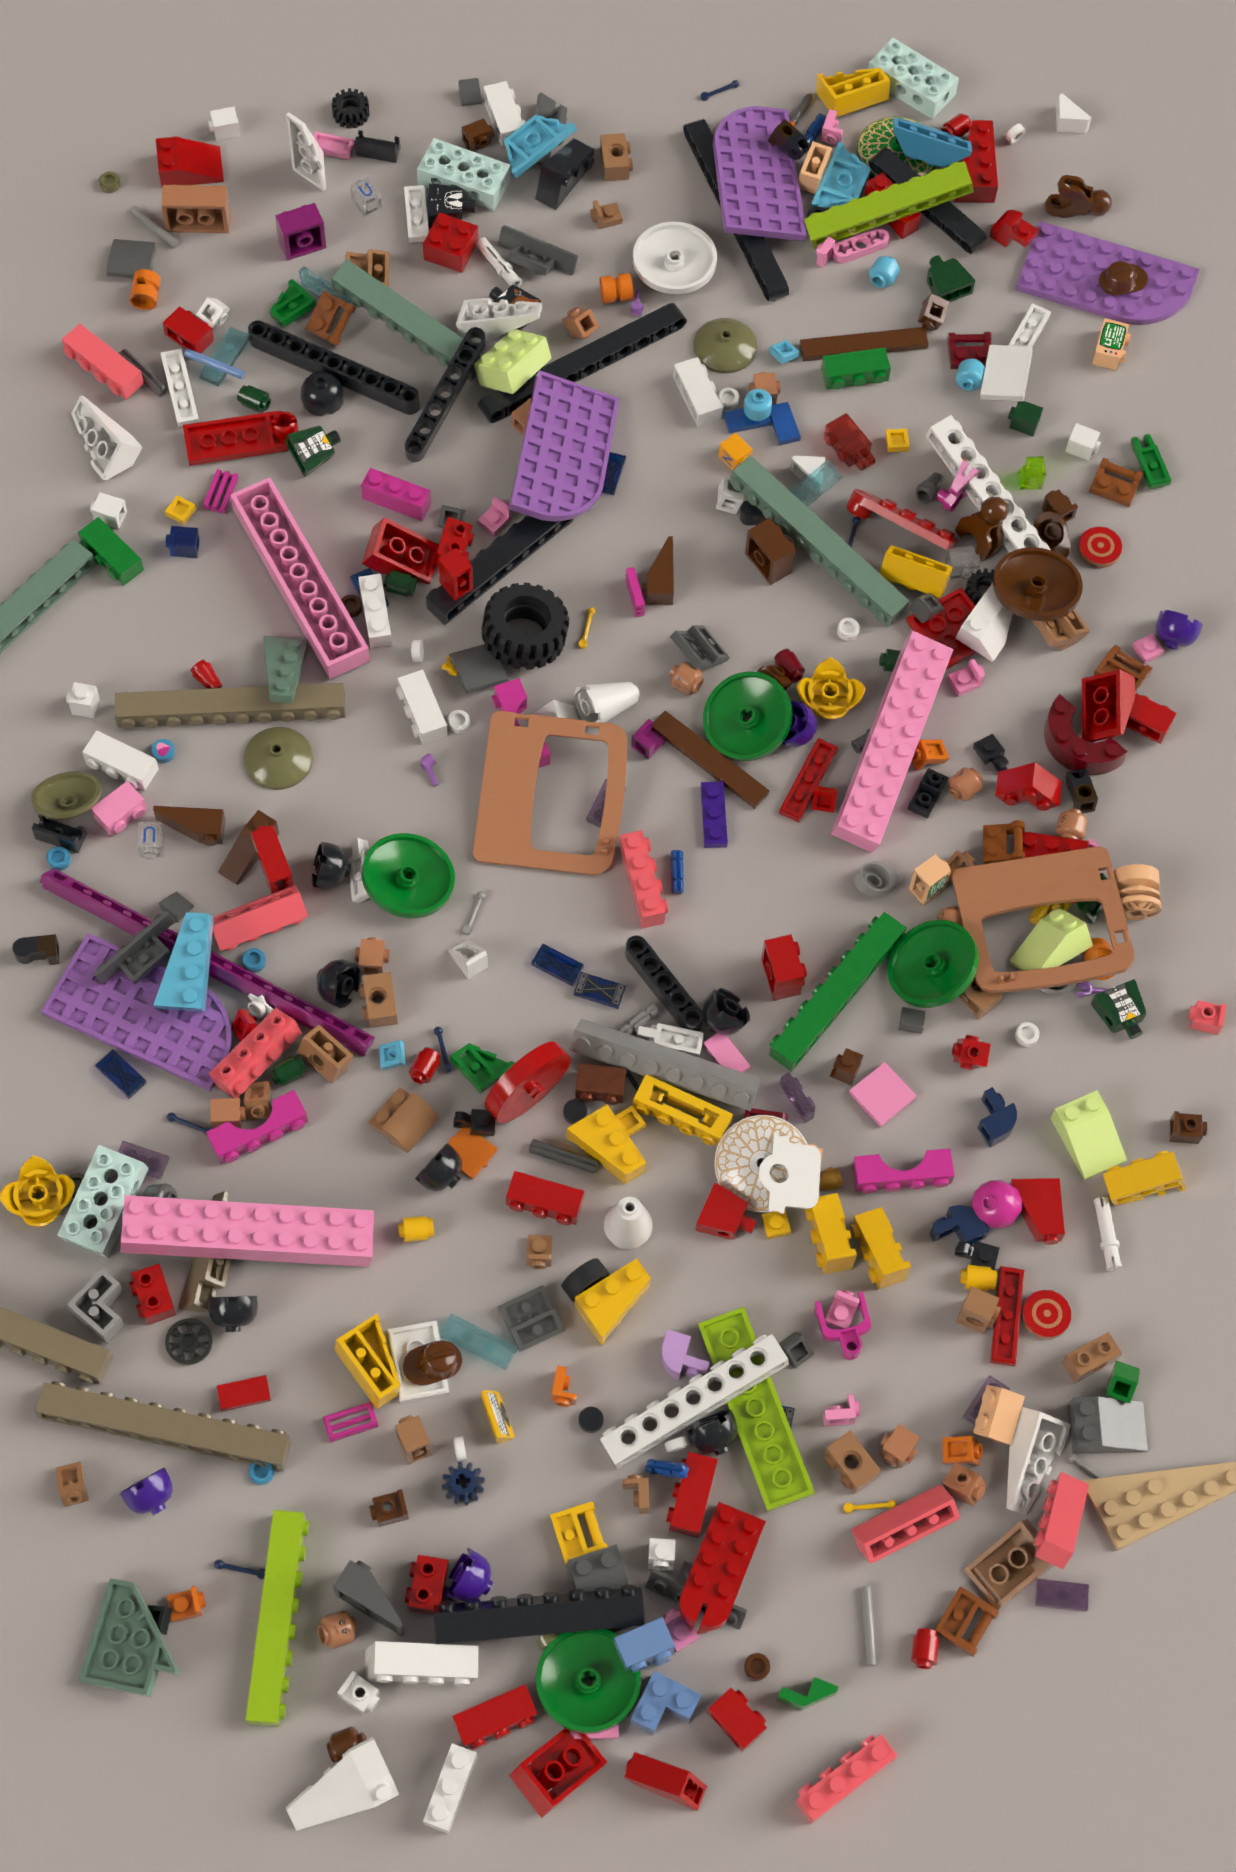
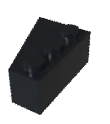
[535,138,595,210]

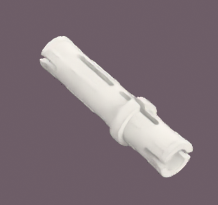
[476,237,522,287]
[1093,1197,1122,1271]

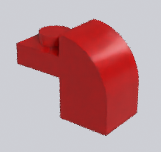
[989,210,1039,248]

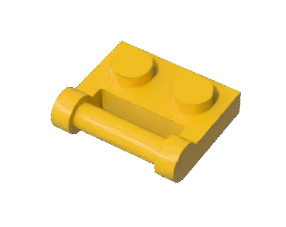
[550,1502,608,1565]

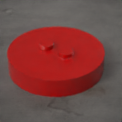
[484,1041,571,1123]

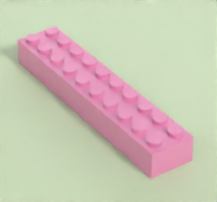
[230,477,370,679]
[830,631,953,853]
[120,1195,374,1267]

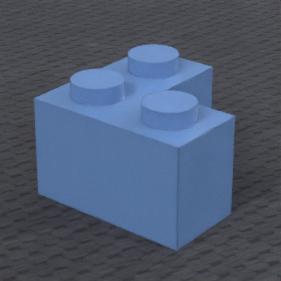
[614,1617,675,1673]
[630,1671,701,1735]

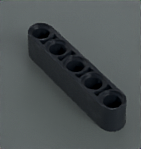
[625,935,704,1032]

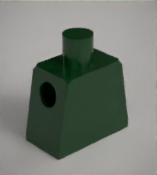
[927,255,975,302]

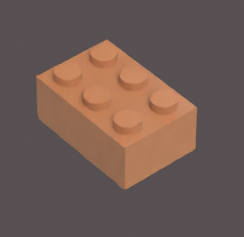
[161,184,231,233]

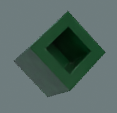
[1008,401,1043,437]

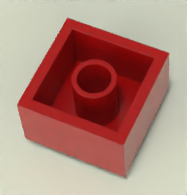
[423,212,478,273]
[761,934,807,1001]

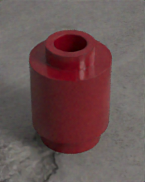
[774,649,805,683]

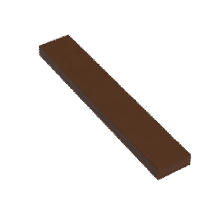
[799,327,929,361]
[652,710,770,809]

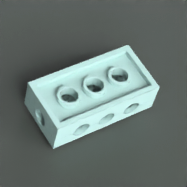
[868,38,959,120]
[417,138,510,211]
[58,1145,149,1258]

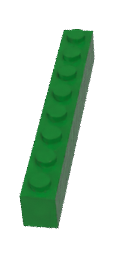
[769,912,907,1072]

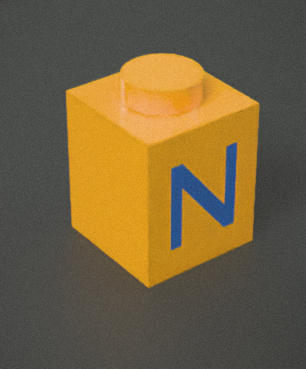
[718,433,753,470]

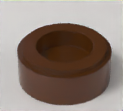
[341,595,362,618]
[744,1653,770,1681]

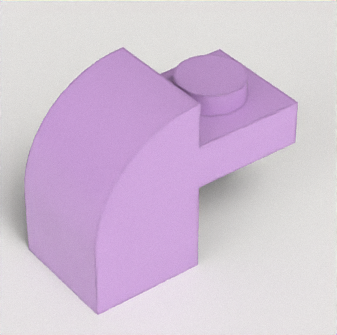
[661,1329,710,1380]

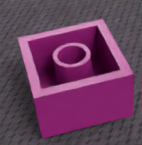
[275,203,327,261]

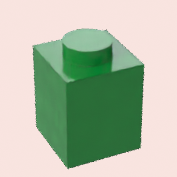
[1106,1360,1140,1403]

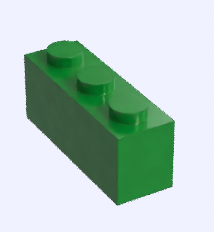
[821,347,891,390]
[78,517,144,586]

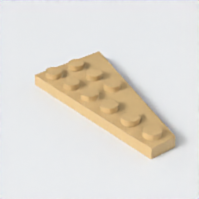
[1081,1462,1236,1551]

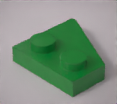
[269,279,317,328]
[450,1043,515,1094]

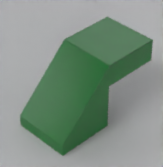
[777,1677,839,1710]

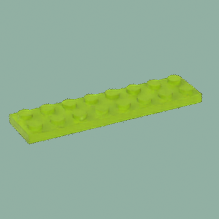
[698,1307,815,1512]

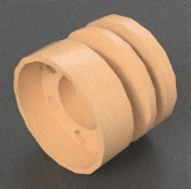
[1113,864,1162,920]

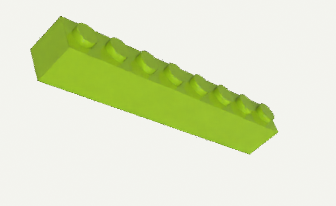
[804,161,974,249]
[246,1510,310,1727]

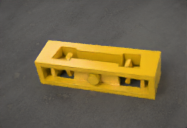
[633,1074,733,1146]

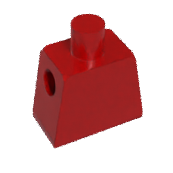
[695,1183,757,1240]

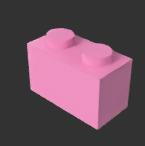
[91,781,147,837]

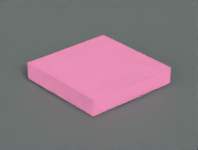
[849,1062,917,1128]

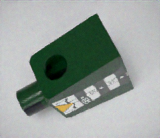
[284,426,341,477]
[1091,979,1146,1039]

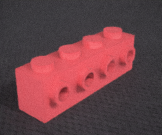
[62,324,144,400]
[619,830,668,929]
[212,885,308,951]
[209,1008,302,1098]
[1034,1472,1089,1569]
[851,1484,960,1564]
[795,1734,897,1824]

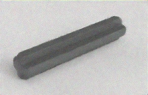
[118,349,166,396]
[529,1139,599,1173]

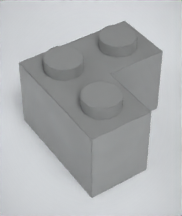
[67,1268,125,1344]

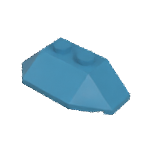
[893,117,972,167]

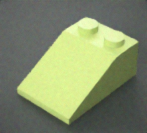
[1009,908,1093,971]
[1050,1090,1127,1181]

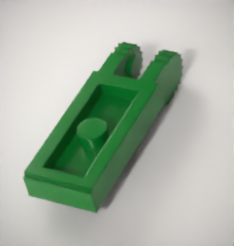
[1131,434,1171,490]

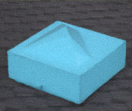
[769,340,799,364]
[379,1040,406,1070]

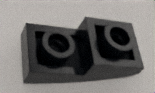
[907,768,949,819]

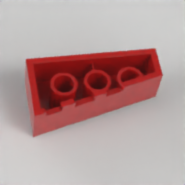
[954,120,998,203]

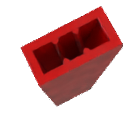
[251,825,293,894]
[1009,1178,1065,1245]
[624,1752,707,1811]

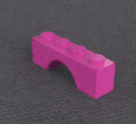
[491,678,550,768]
[206,1090,308,1164]
[852,1148,955,1194]

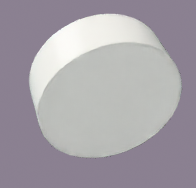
[1005,123,1025,144]
[718,388,739,410]
[837,618,860,641]
[411,640,424,663]
[447,710,470,734]
[1015,1022,1040,1047]
[664,1435,691,1453]
[453,1436,467,1462]

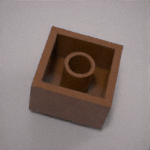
[745,518,796,585]

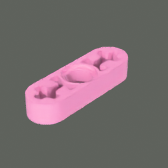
[832,228,889,263]

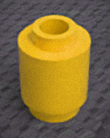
[398,1216,434,1242]
[960,1264,997,1292]

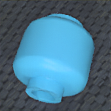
[869,256,900,288]
[955,359,985,391]
[744,389,772,421]

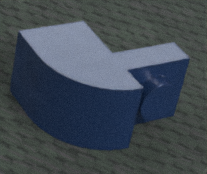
[978,1087,1017,1148]
[929,1205,989,1245]

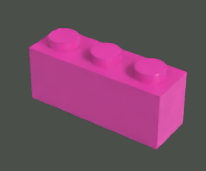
[361,468,431,521]

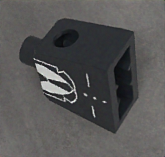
[428,183,475,229]

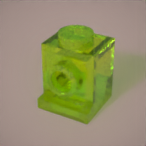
[1018,456,1046,490]

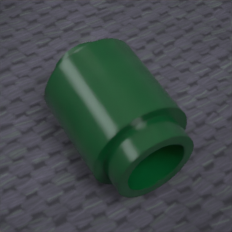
[237,385,271,413]
[383,570,417,597]
[879,649,901,672]
[270,1055,307,1087]

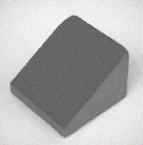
[458,78,482,106]
[438,505,466,528]
[909,593,944,623]
[159,891,194,922]
[898,1007,925,1034]
[779,1332,814,1369]

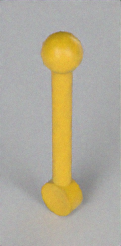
[578,607,596,649]
[843,1500,896,1514]

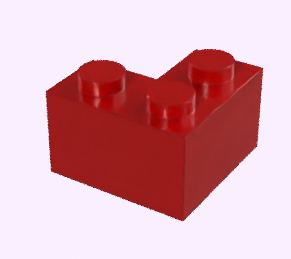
[995,762,1062,811]

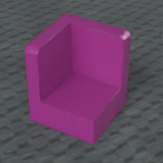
[631,719,665,760]

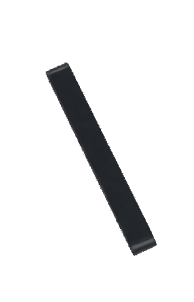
[248,320,420,415]

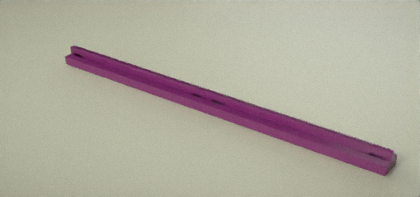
[40,868,375,1057]

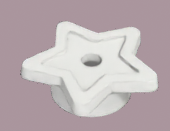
[248,993,273,1018]

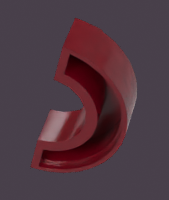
[1044,694,1128,775]

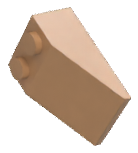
[964,1519,1054,1610]

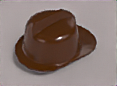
[1099,261,1148,295]
[1033,511,1071,558]
[403,1340,462,1386]

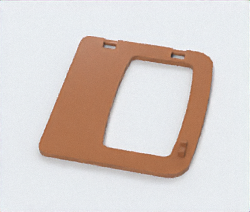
[473,711,627,876]
[952,847,1134,993]

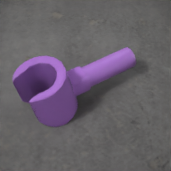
[630,289,644,317]
[421,753,439,786]
[1075,981,1108,998]

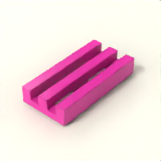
[203,469,239,514]
[625,567,645,617]
[323,1402,379,1443]

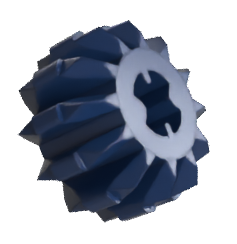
[442,1462,485,1506]

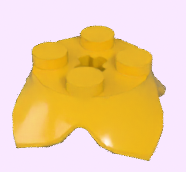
[796,657,866,719]
[0,1155,75,1227]

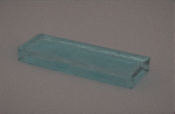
[299,266,354,311]
[199,327,250,387]
[440,1313,517,1370]

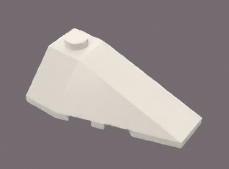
[456,298,543,343]
[71,395,142,480]
[956,583,1013,662]
[1006,1407,1071,1515]
[285,1737,399,1831]

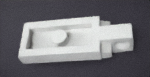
[348,838,370,903]
[636,1023,704,1058]

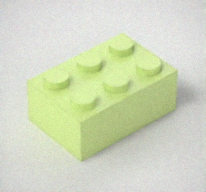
[474,329,552,394]

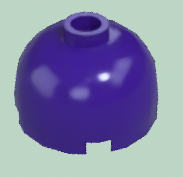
[1156,610,1203,650]
[782,700,817,747]
[120,1467,173,1516]
[445,1548,493,1603]

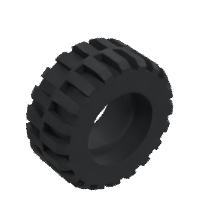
[481,582,569,670]

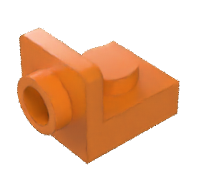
[912,739,949,770]
[551,1365,577,1407]
[943,1436,983,1466]
[167,1586,206,1623]

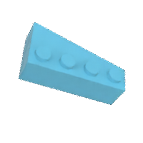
[153,912,214,1012]

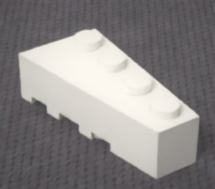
[364,1641,478,1686]

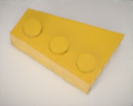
[816,68,890,117]
[566,1104,646,1184]
[1103,1151,1187,1206]
[804,1193,857,1275]
[850,1207,911,1290]
[574,1258,651,1346]
[334,1313,400,1409]

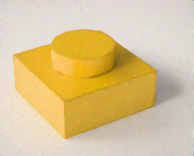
[885,428,910,453]
[165,495,196,525]
[616,1105,646,1137]
[761,1209,791,1240]

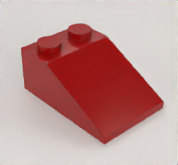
[156,137,224,188]
[362,517,439,584]
[1081,669,1135,742]
[509,1728,608,1818]

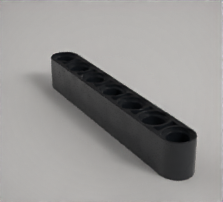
[868,147,987,254]
[405,327,486,462]

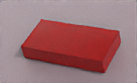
[216,1375,271,1412]

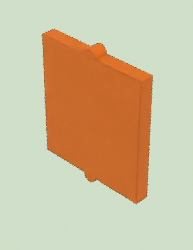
[448,1128,498,1180]

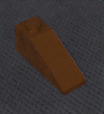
[642,536,674,605]
[153,806,226,846]
[218,810,279,885]

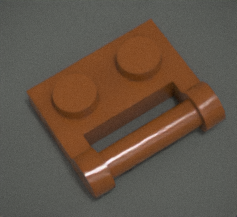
[305,290,357,346]
[1089,457,1144,507]
[1094,645,1153,693]
[983,820,1025,864]
[934,1586,999,1657]

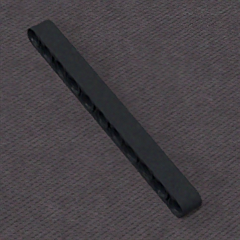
[683,119,789,301]
[478,303,687,423]

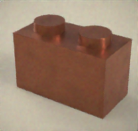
[575,1063,626,1105]

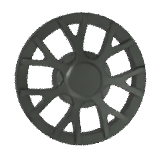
[165,1318,213,1365]

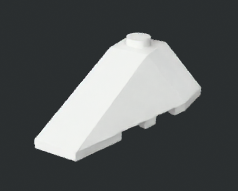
[286,112,326,191]

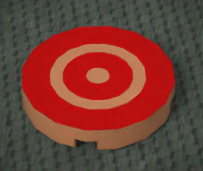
[1078,526,1123,568]
[1022,1290,1071,1340]

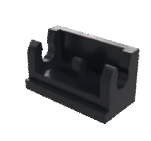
[355,130,401,163]
[32,814,87,853]

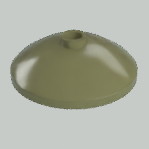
[693,318,757,373]
[244,727,313,790]
[31,771,101,819]

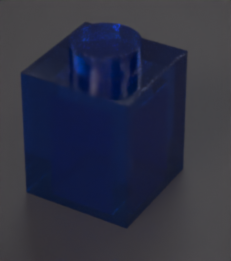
[165,526,200,558]

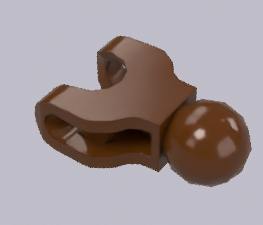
[1044,175,1112,218]
[955,496,1008,562]

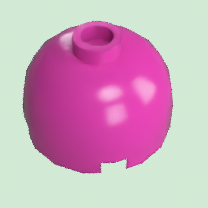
[971,1180,1022,1229]

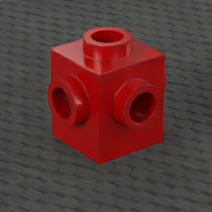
[952,1035,991,1070]

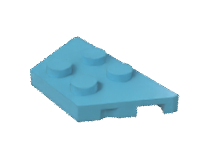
[504,115,577,178]
[811,142,871,209]

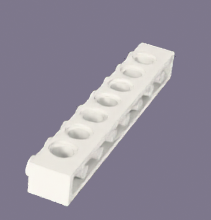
[925,415,1050,553]
[600,1334,789,1469]

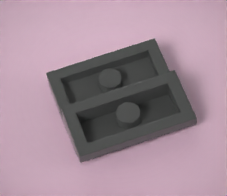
[107,239,156,278]
[670,625,730,669]
[449,644,508,694]
[497,1285,565,1352]

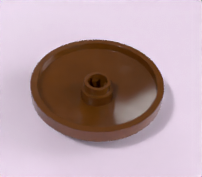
[993,547,1083,621]

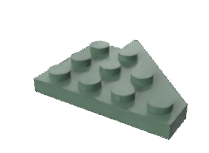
[78,1578,180,1697]

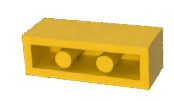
[880,545,953,598]

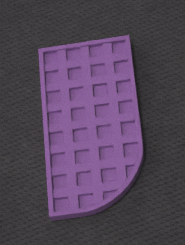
[713,106,807,241]
[1015,221,1200,325]
[509,370,620,521]
[41,933,232,1092]

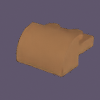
[345,249,389,287]
[1032,609,1090,650]
[368,1087,439,1153]

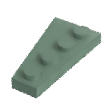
[263,636,308,704]

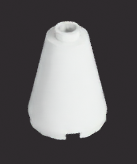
[574,682,640,730]
[604,1197,653,1250]

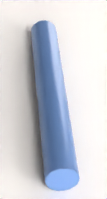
[184,348,245,380]

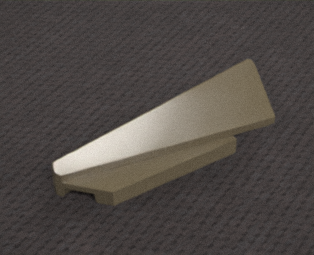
[178,1191,231,1313]

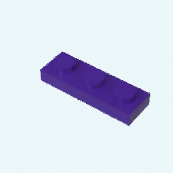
[700,782,728,848]

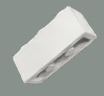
[483,81,526,147]
[673,357,724,427]
[358,574,392,649]
[395,670,448,745]
[82,730,159,791]
[423,1743,477,1834]

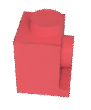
[1188,1000,1227,1035]

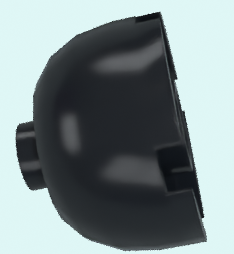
[301,372,344,416]
[312,842,351,889]
[317,959,362,1008]
[702,988,750,1035]
[415,1143,462,1191]
[208,1296,258,1332]
[686,1409,738,1456]

